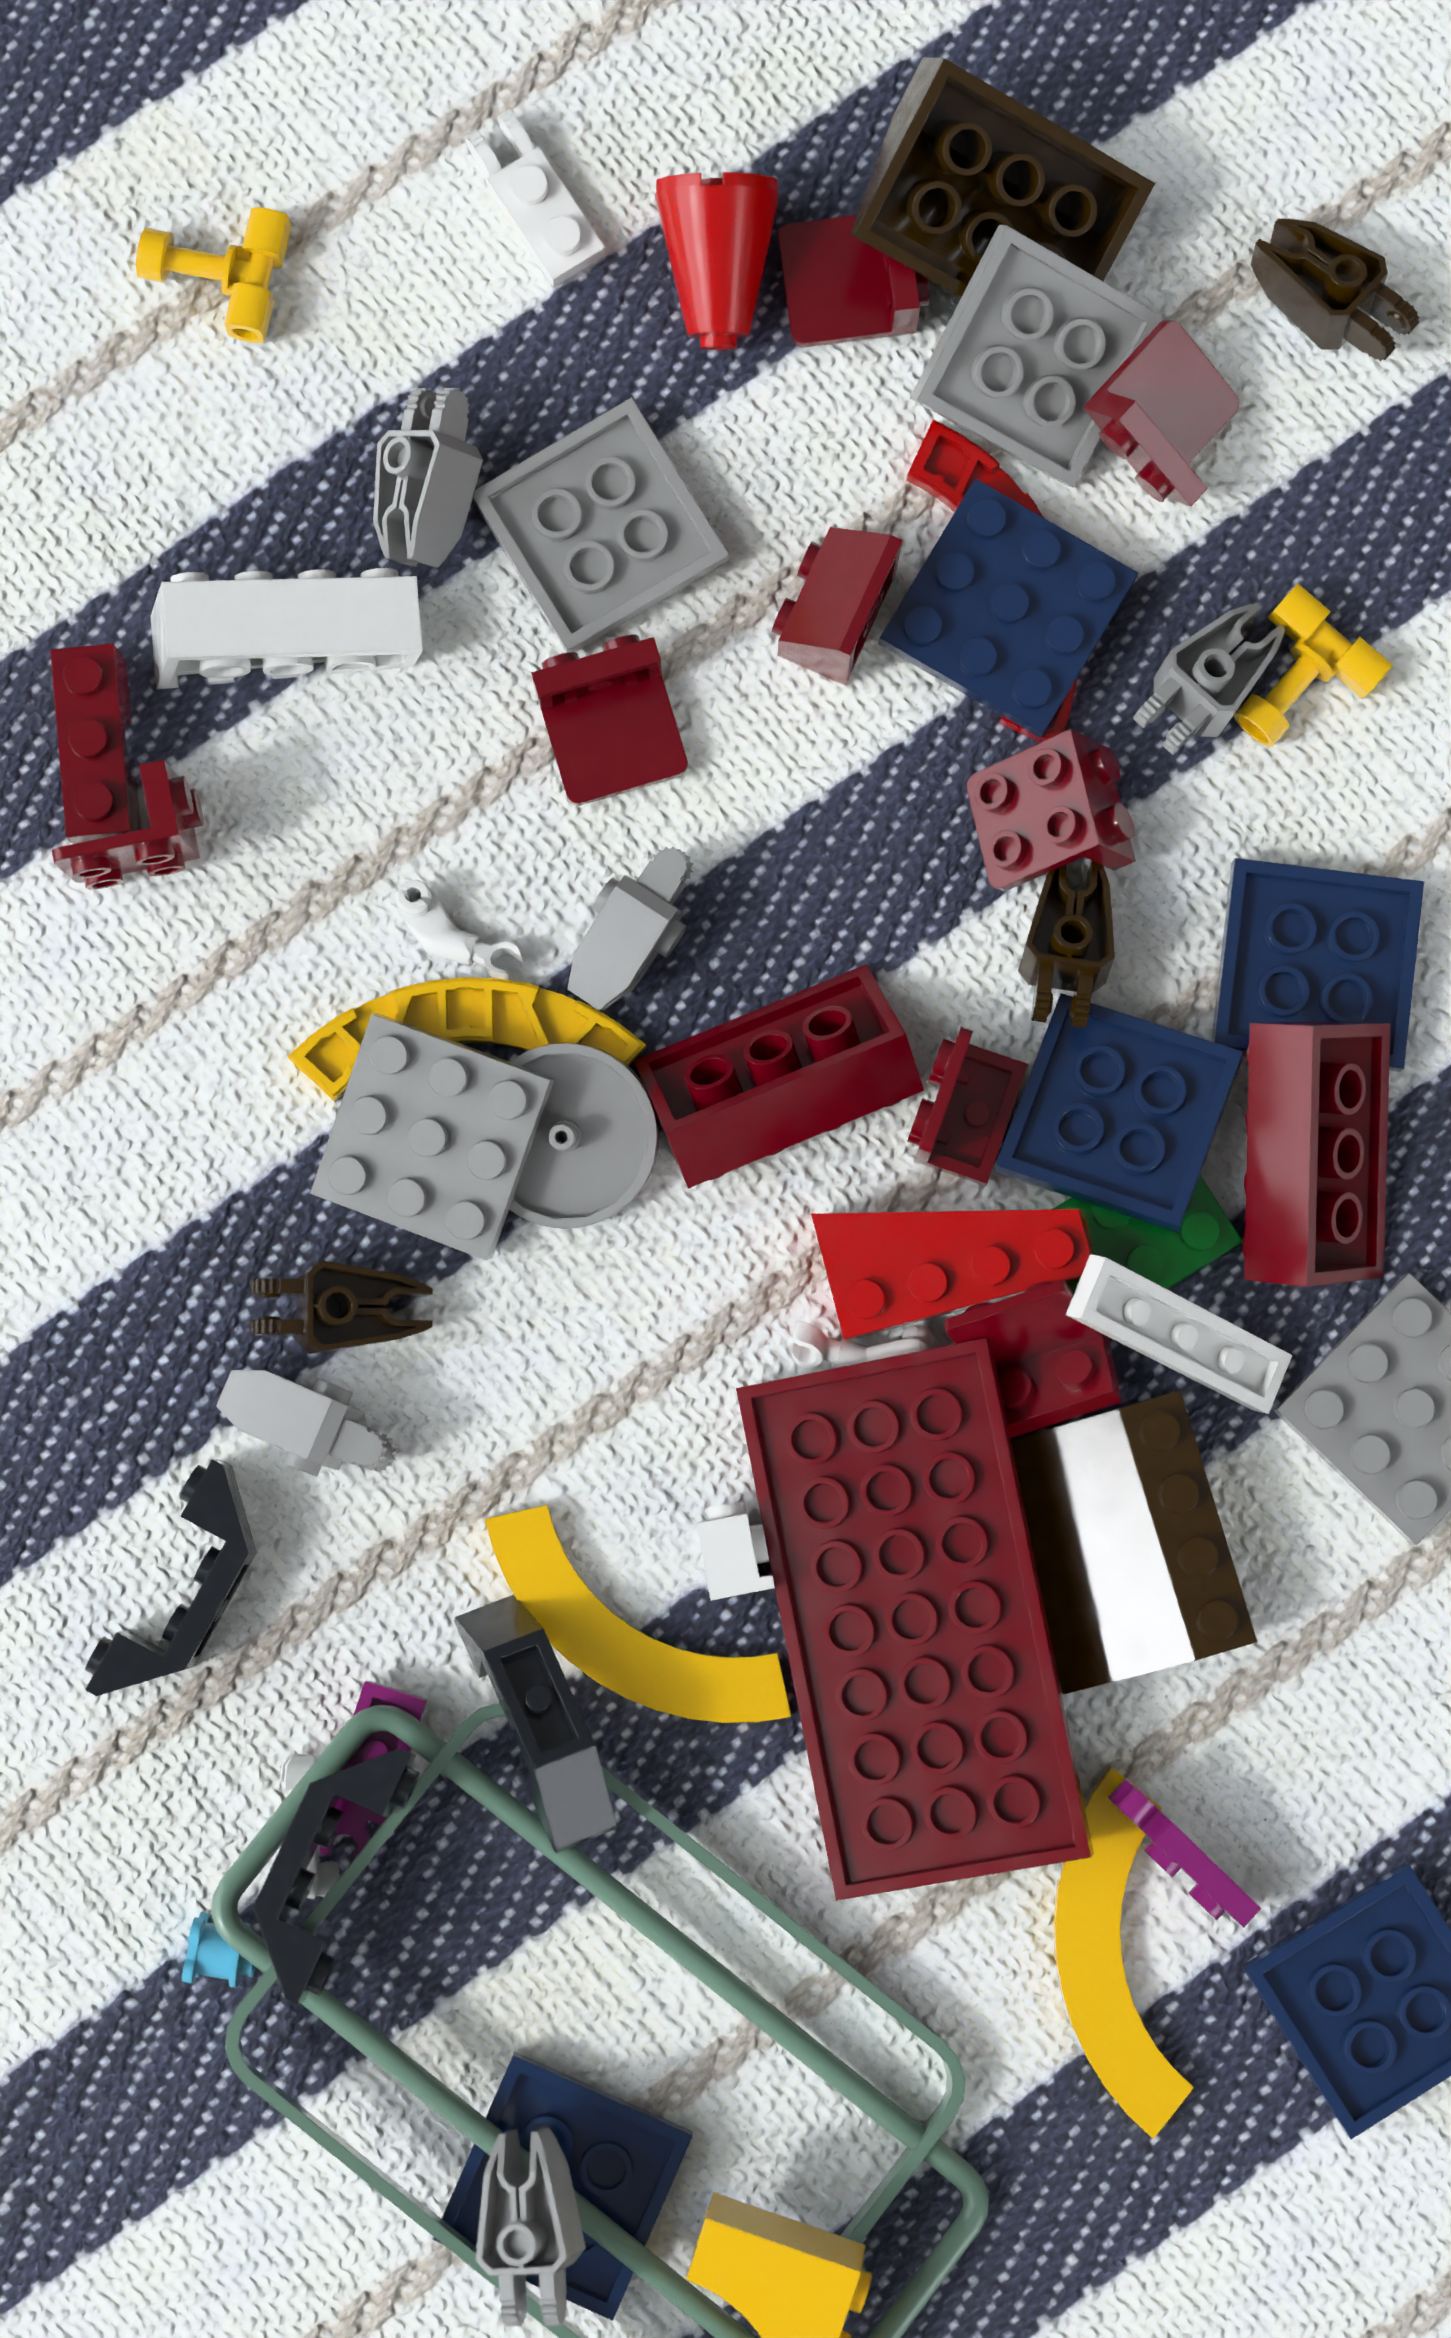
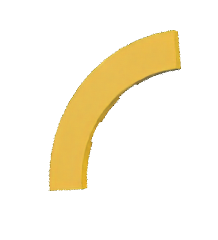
[287,977,646,1102]
[484,1505,791,1723]
[1053,1766,1194,2139]

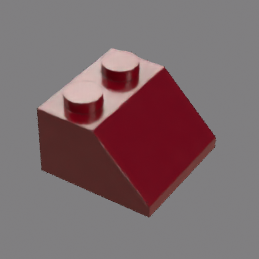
[771,527,903,686]

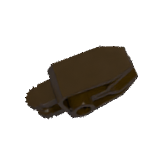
[1251,218,1420,361]
[1018,860,1115,1028]
[250,1260,433,1354]

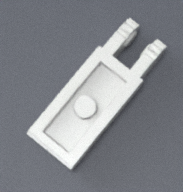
[464,109,606,287]

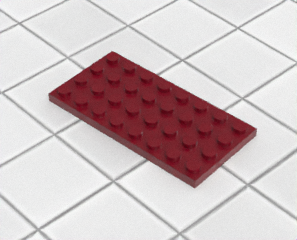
[736,1338,1094,1901]

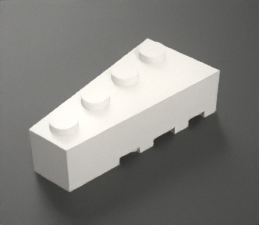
[150,568,423,690]

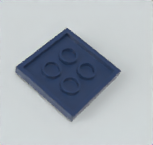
[878,479,1138,738]
[1211,858,1424,1072]
[996,993,1243,1233]
[1241,1863,1451,2140]
[432,2051,693,2321]

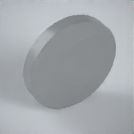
[509,1043,660,1229]

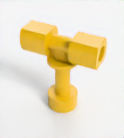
[136,207,292,343]
[1234,583,1393,747]

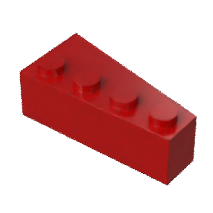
[811,1209,1096,1339]

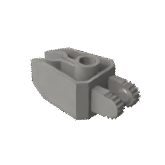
[373,388,483,568]
[1133,603,1285,755]
[568,846,693,1011]
[216,1370,398,1477]
[476,2128,586,2327]

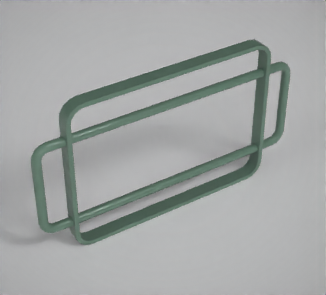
[211,1702,989,2338]

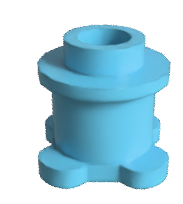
[182,1912,256,1988]

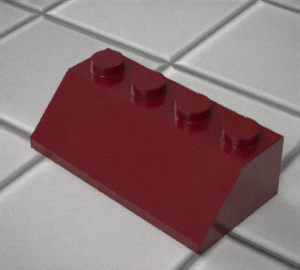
[633,964,924,1189]
[1242,1022,1390,1287]

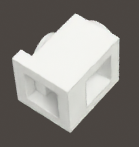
[696,1501,775,1600]

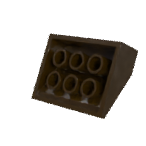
[850,57,1155,297]
[1011,1391,1257,1695]

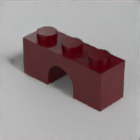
[50,643,141,844]

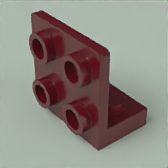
[944,1280,1122,1438]

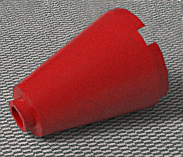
[655,172,780,350]

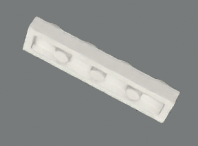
[1066,1254,1292,1414]

